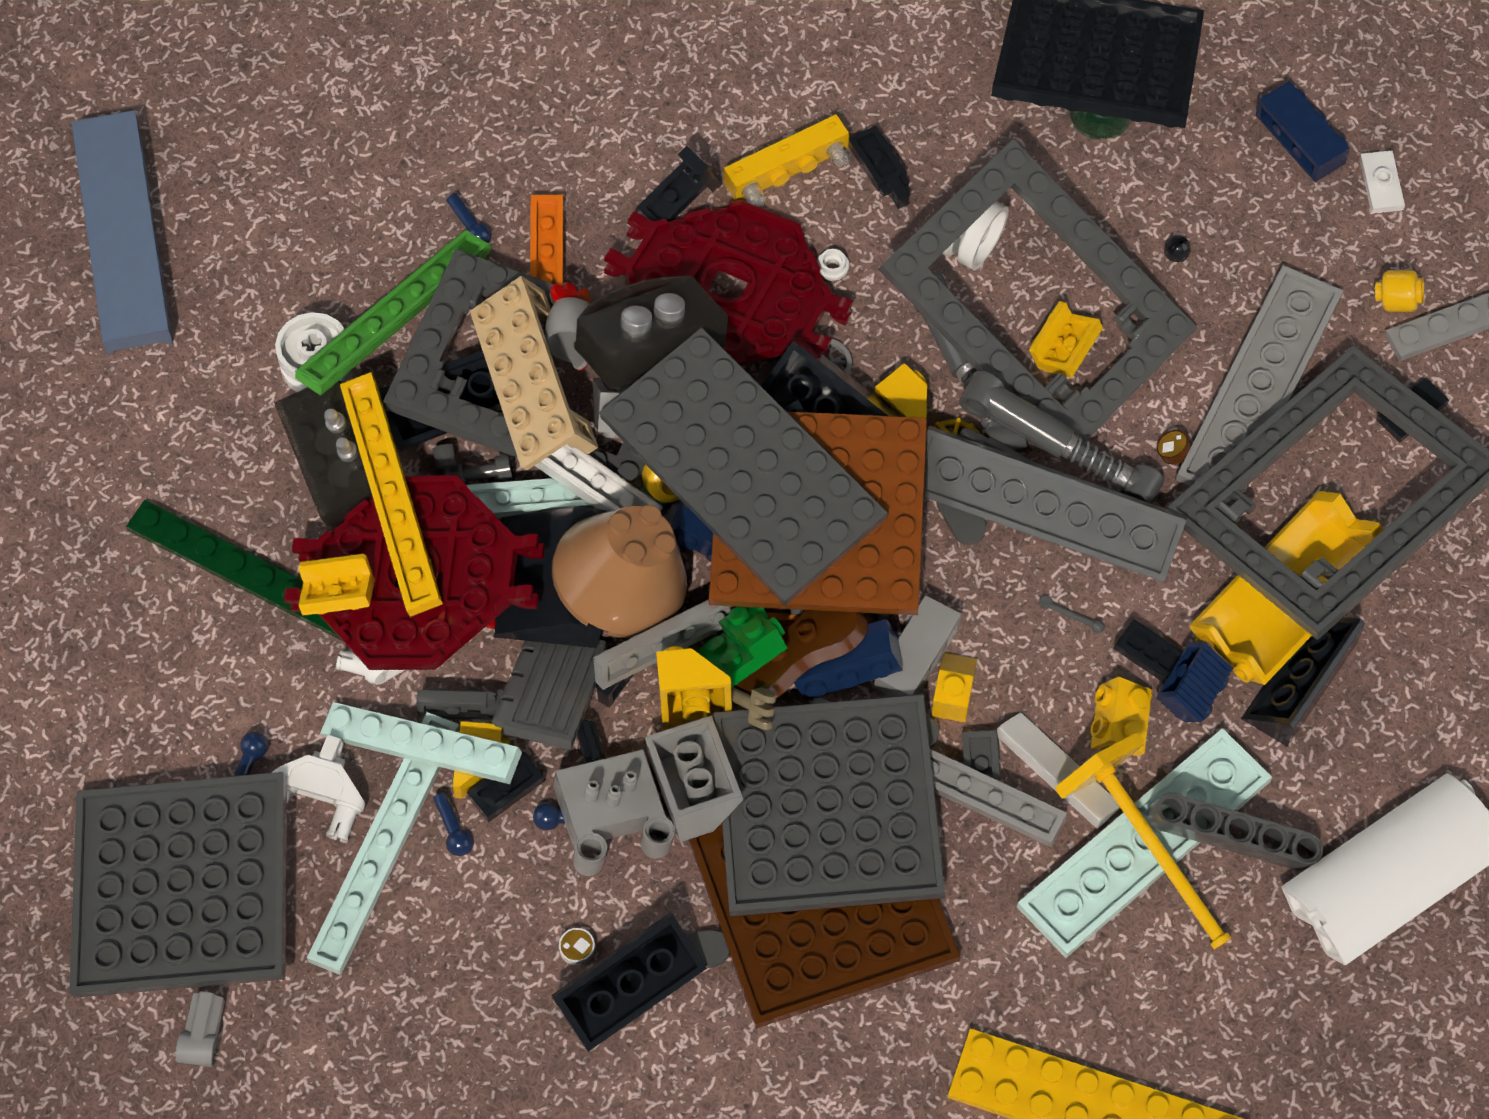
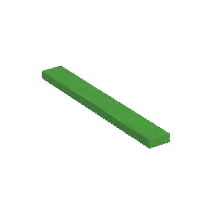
[295,229,491,395]

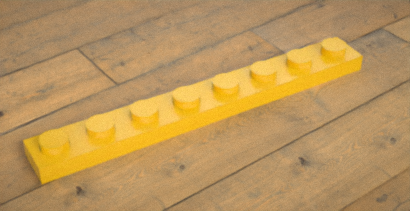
[340,372,443,617]

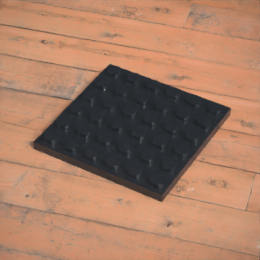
[991,0,1204,128]

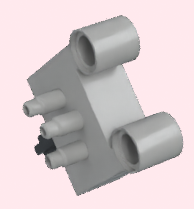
[553,720,675,876]

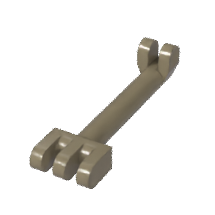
[731,687,776,730]

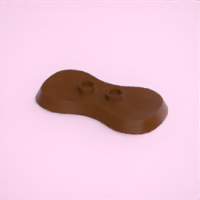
[734,610,868,698]

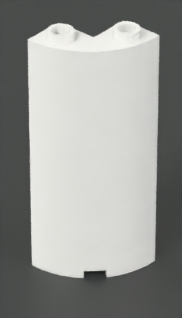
[1281,773,1489,965]

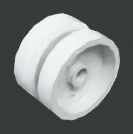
[942,201,1009,271]
[275,312,352,397]

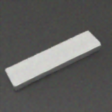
[535,444,663,512]
[997,712,1120,829]

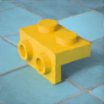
[1029,301,1103,378]
[298,554,375,616]
[1091,676,1152,756]

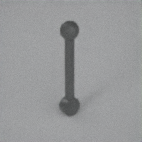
[1039,595,1105,633]

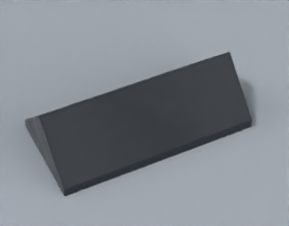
[379,350,503,451]
[1241,617,1365,747]
[551,912,707,1052]

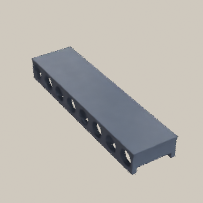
[71,110,173,355]

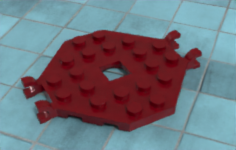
[604,200,853,366]
[284,475,545,670]

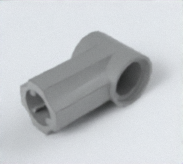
[176,992,225,1068]

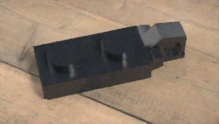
[849,126,910,209]

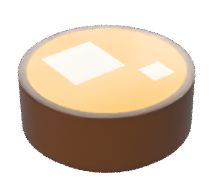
[1156,430,1192,465]

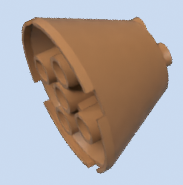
[552,505,687,638]

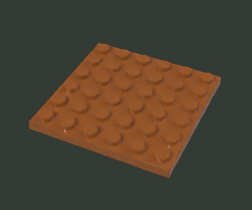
[709,412,927,615]

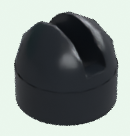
[1164,235,1191,262]

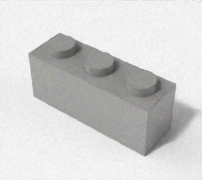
[874,595,962,697]

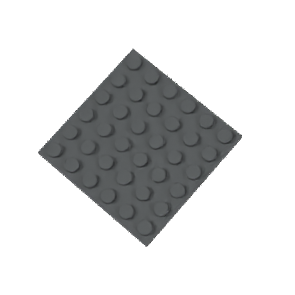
[714,695,945,916]
[69,772,287,998]

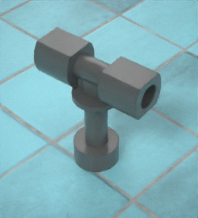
[433,444,514,485]

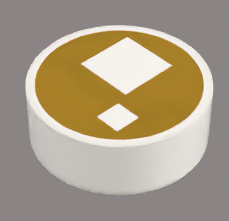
[559,928,595,965]

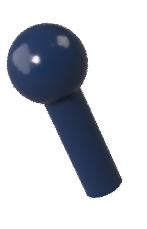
[446,193,492,243]
[234,731,268,776]
[433,792,474,856]
[533,803,565,830]

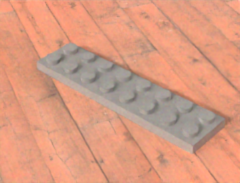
[1176,265,1344,505]

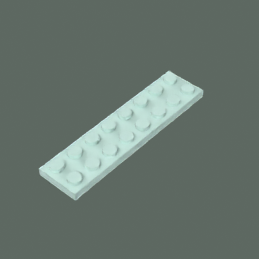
[1017,728,1272,958]

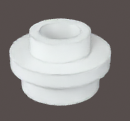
[817,249,849,281]

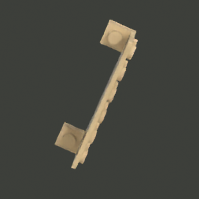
[470,276,598,470]

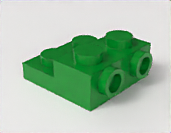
[696,607,788,688]

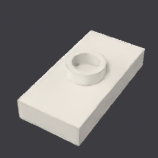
[1359,151,1405,214]

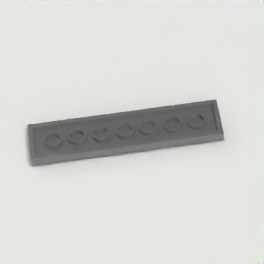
[923,426,1188,582]

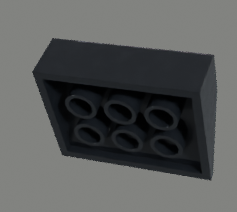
[761,340,902,417]
[494,507,607,648]

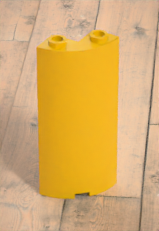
[1189,491,1384,685]

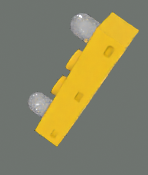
[724,114,851,208]

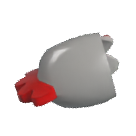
[544,282,604,371]

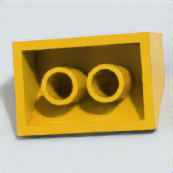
[656,646,732,731]

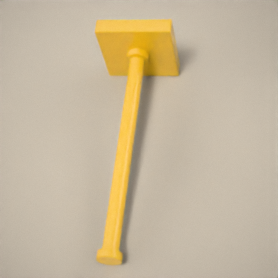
[1055,732,1232,950]

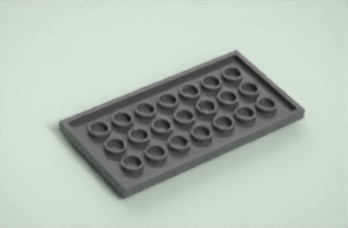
[599,328,888,606]

